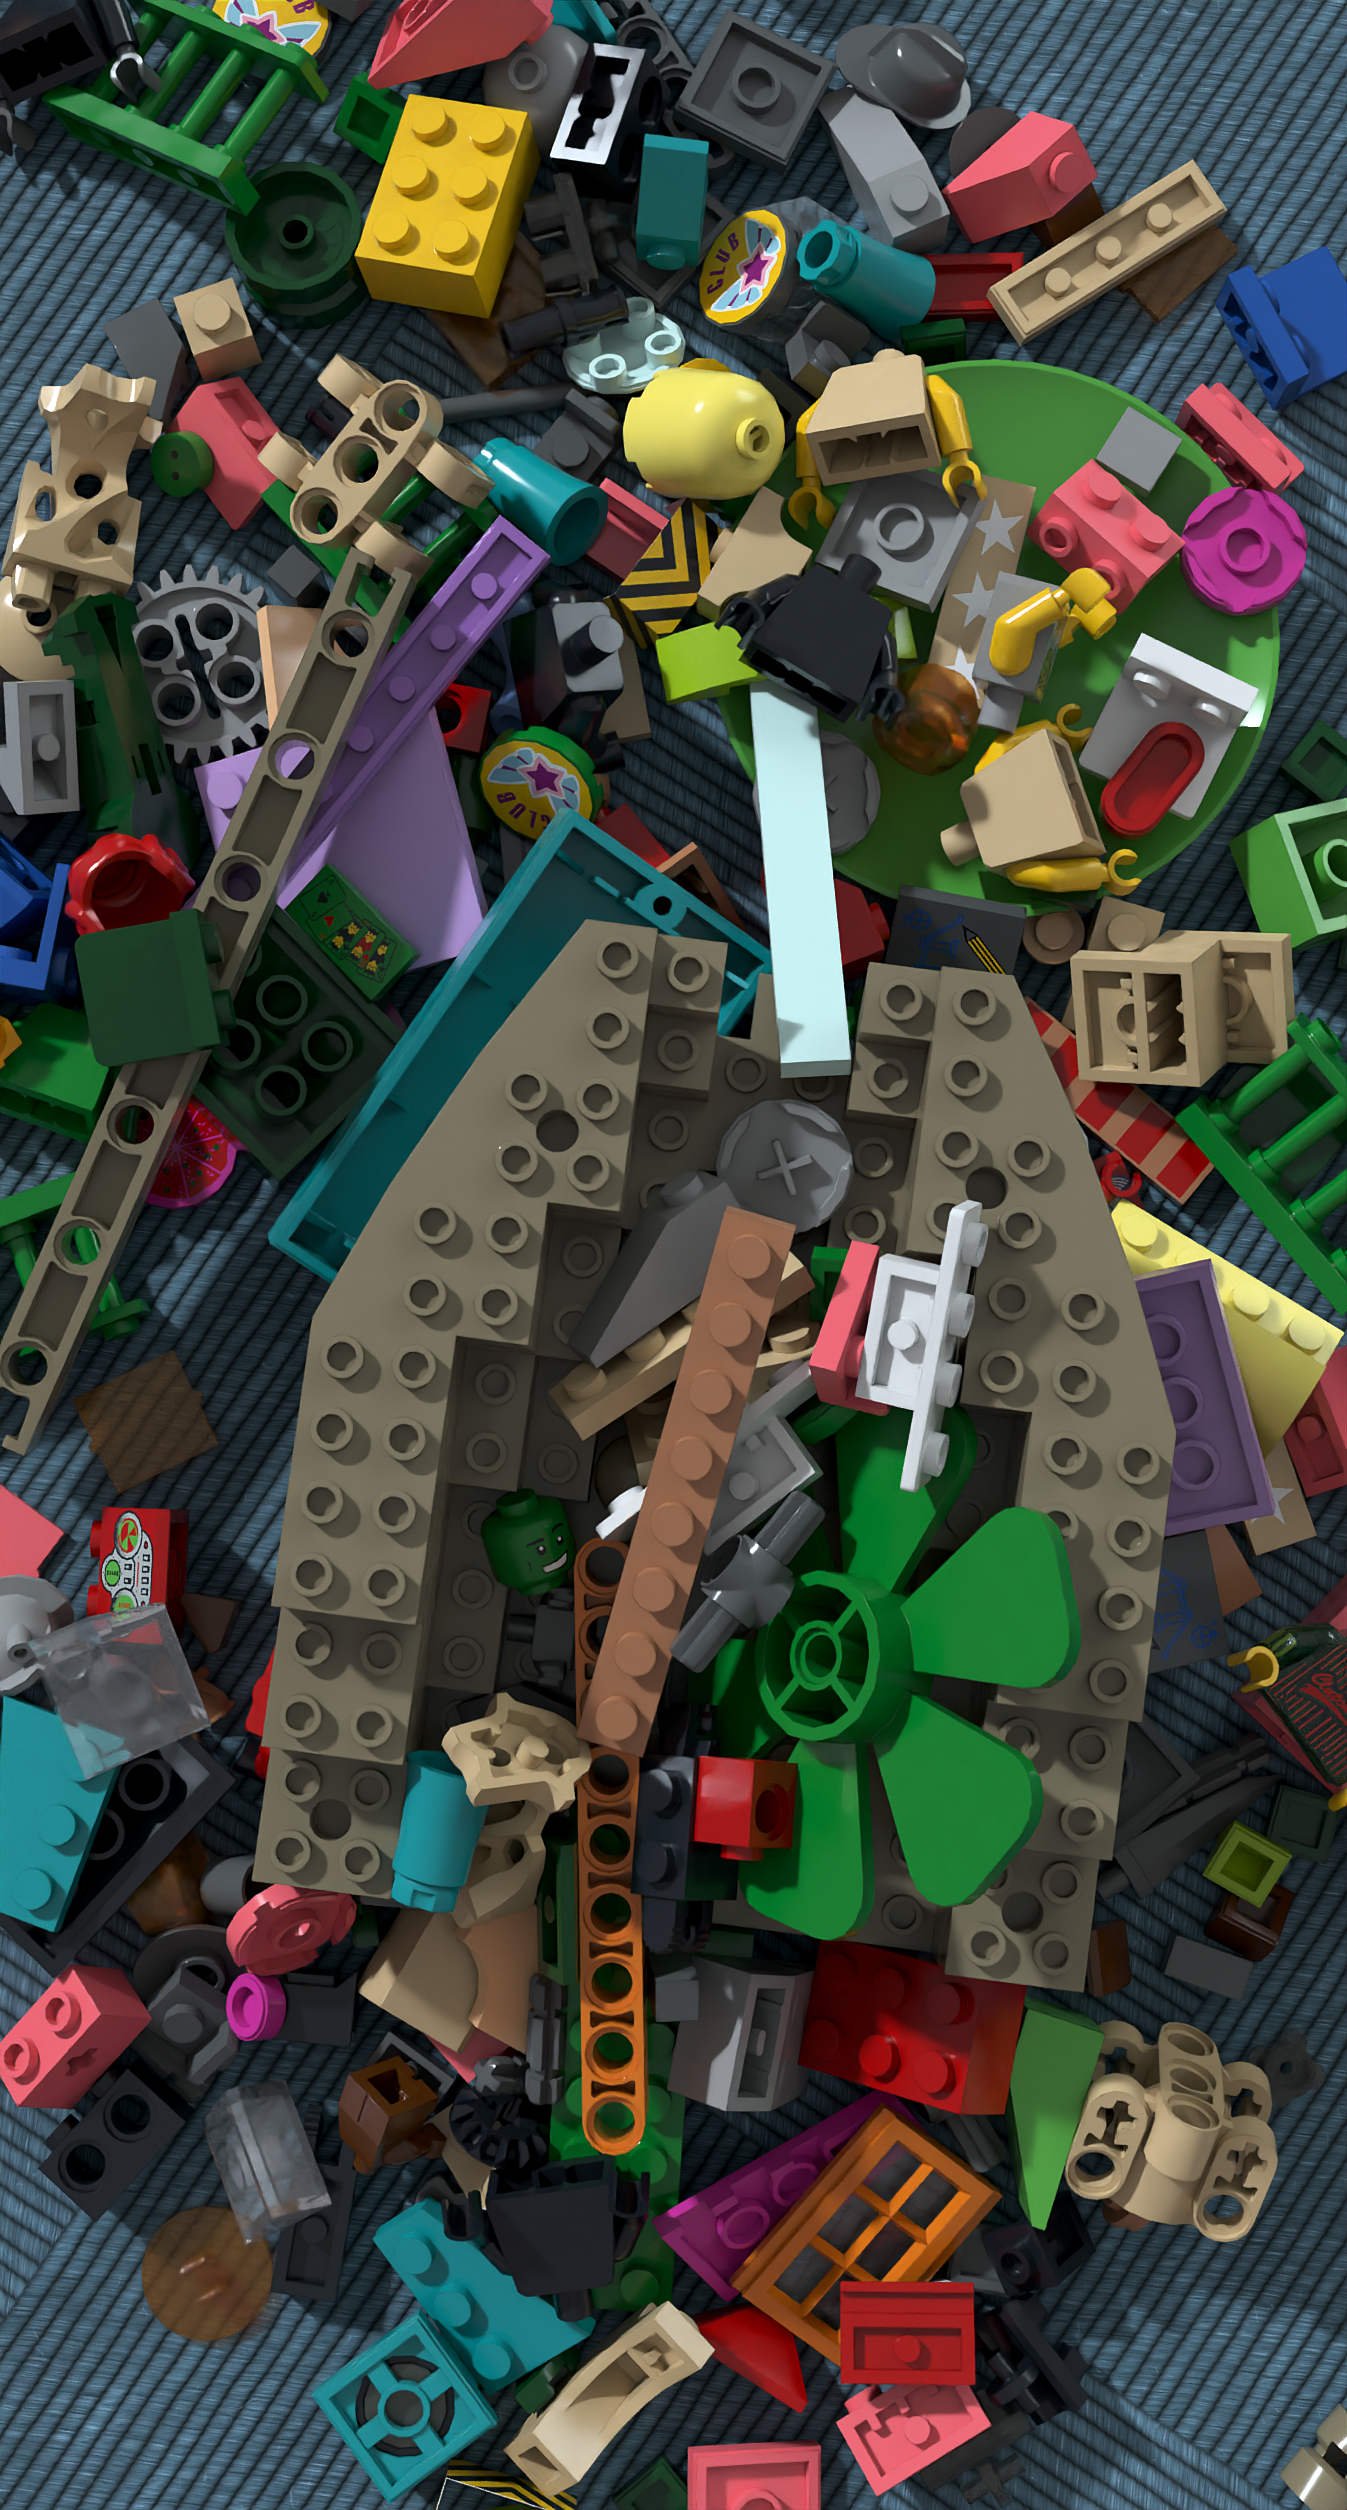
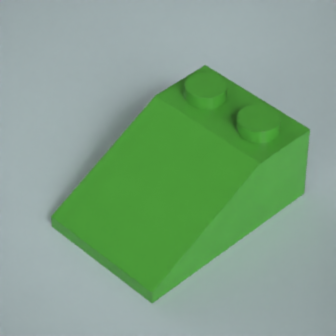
[1228,798,1347,954]
[1004,1994,1105,2230]

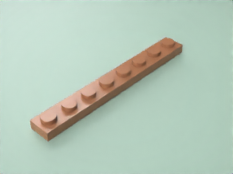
[576,1205,797,1757]

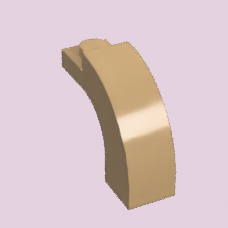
[503,2300,715,2499]

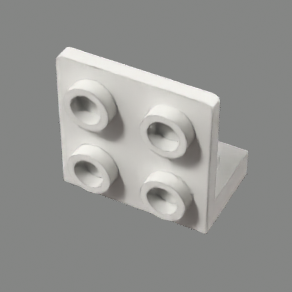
[1077,633,1259,820]

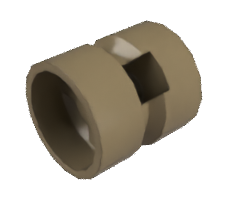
[1279,2403,1347,2510]

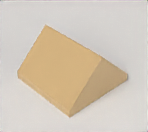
[356,1908,478,2055]

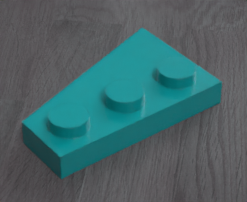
[0,1695,131,1932]
[372,2196,597,2396]

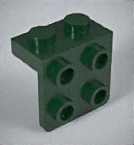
[75,908,236,1067]

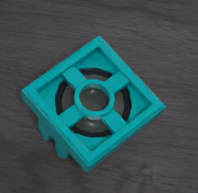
[311,2308,499,2505]

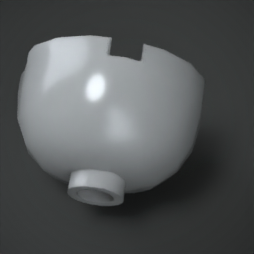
[481,24,589,158]

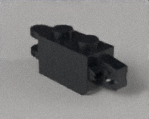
[630,1702,739,1954]

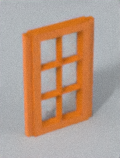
[730,2102,1002,2368]

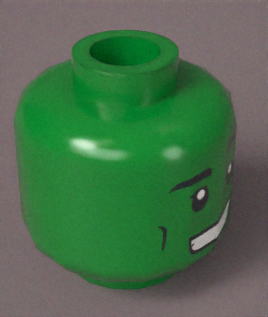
[481,1488,577,1596]

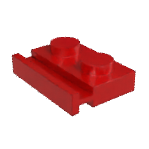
[840,2281,975,2385]

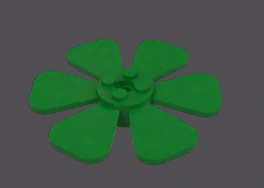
[657,1403,1081,1941]

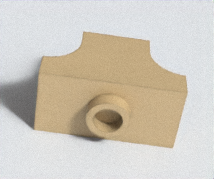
[697,485,813,622]

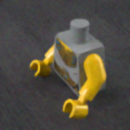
[972,568,1117,735]

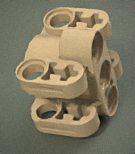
[257,353,496,585]
[1064,2020,1278,2242]

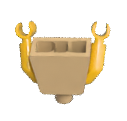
[788,349,987,530]
[940,703,1142,896]

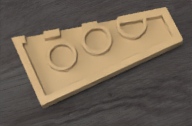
[549,1251,816,1441]

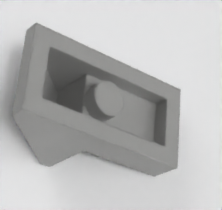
[0,680,80,815]

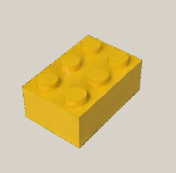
[354,94,541,319]

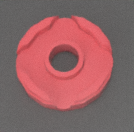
[226,1884,357,1976]

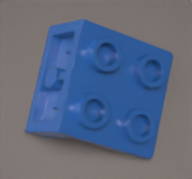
[1215,246,1347,411]
[0,863,82,1009]

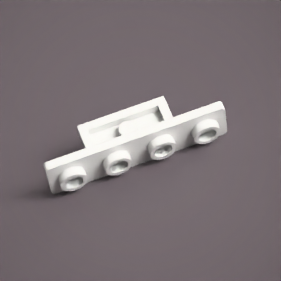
[855,1200,988,1493]
[595,1359,824,1557]

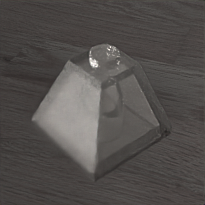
[27,1601,211,1780]

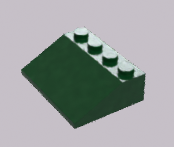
[189,903,404,1191]

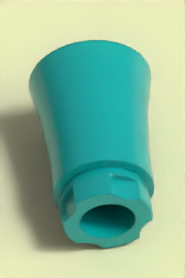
[796,220,936,340]
[472,438,608,566]
[391,1750,492,1913]

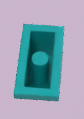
[636,134,709,270]

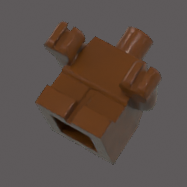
[338,2056,447,2175]

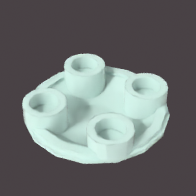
[562,297,686,394]

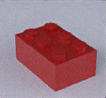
[797,1939,1027,2115]

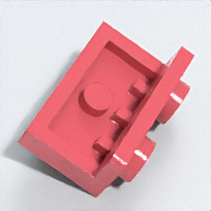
[1026,459,1186,615]

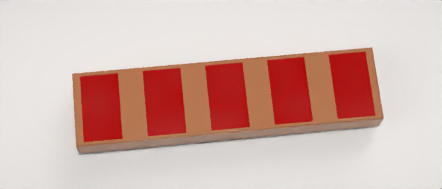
[1024,995,1215,1207]

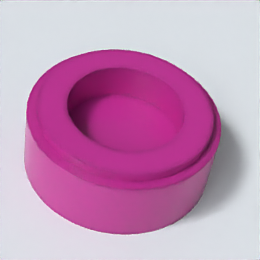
[226,1973,286,2041]

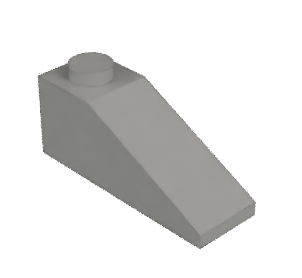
[815,84,951,255]
[568,1170,742,1369]

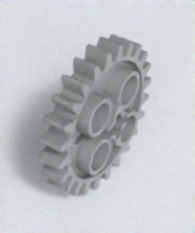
[130,564,280,771]

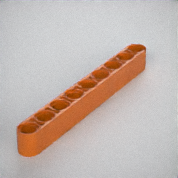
[574,1534,649,2156]

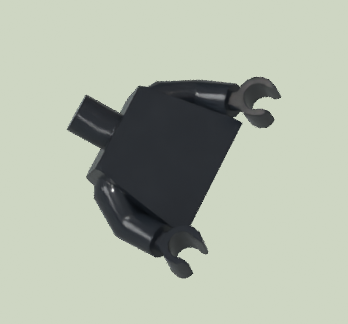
[714,554,905,733]
[502,580,626,774]
[441,2154,650,2322]

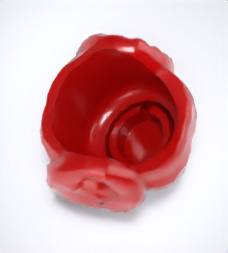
[65,832,196,936]

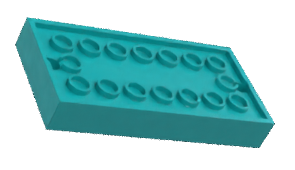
[267,807,772,1284]

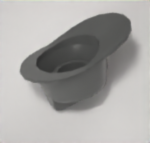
[835,22,971,131]

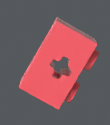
[0,1964,152,2109]

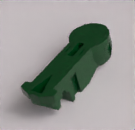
[41,591,201,872]

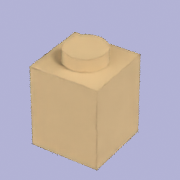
[173,277,263,383]

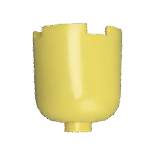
[623,367,785,500]

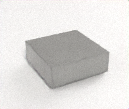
[1095,407,1183,499]

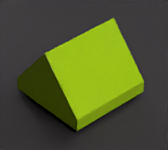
[1202,1820,1293,1908]

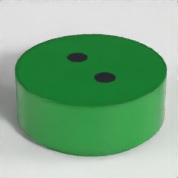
[151,430,214,497]

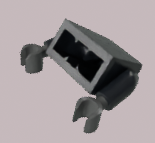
[0,0,161,157]

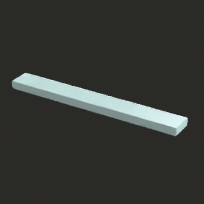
[749,680,851,1078]

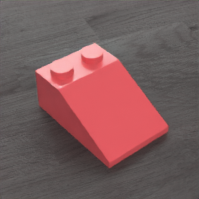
[367,0,554,90]

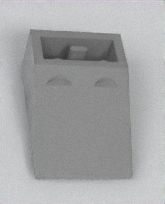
[667,1955,816,2111]

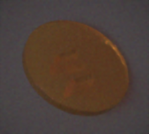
[142,2205,273,2341]

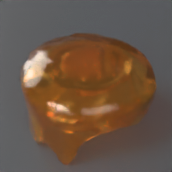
[872,663,981,776]
[127,1831,216,1936]

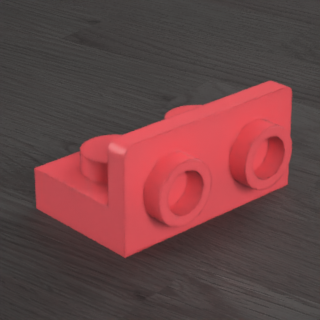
[1174,383,1304,496]
[808,1240,891,1416]
[836,2384,993,2497]

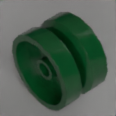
[225,162,368,329]

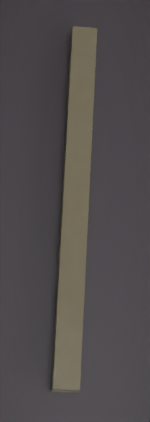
[0,546,417,1456]

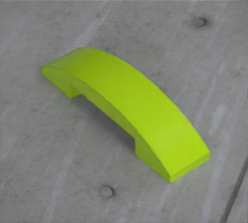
[655,597,918,705]

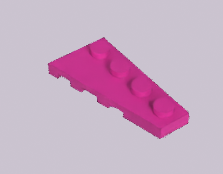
[651,2089,929,2303]

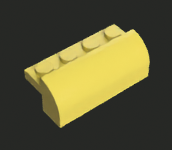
[1111,1198,1345,1460]

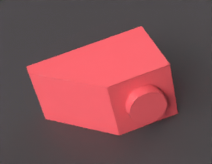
[941,111,1098,244]

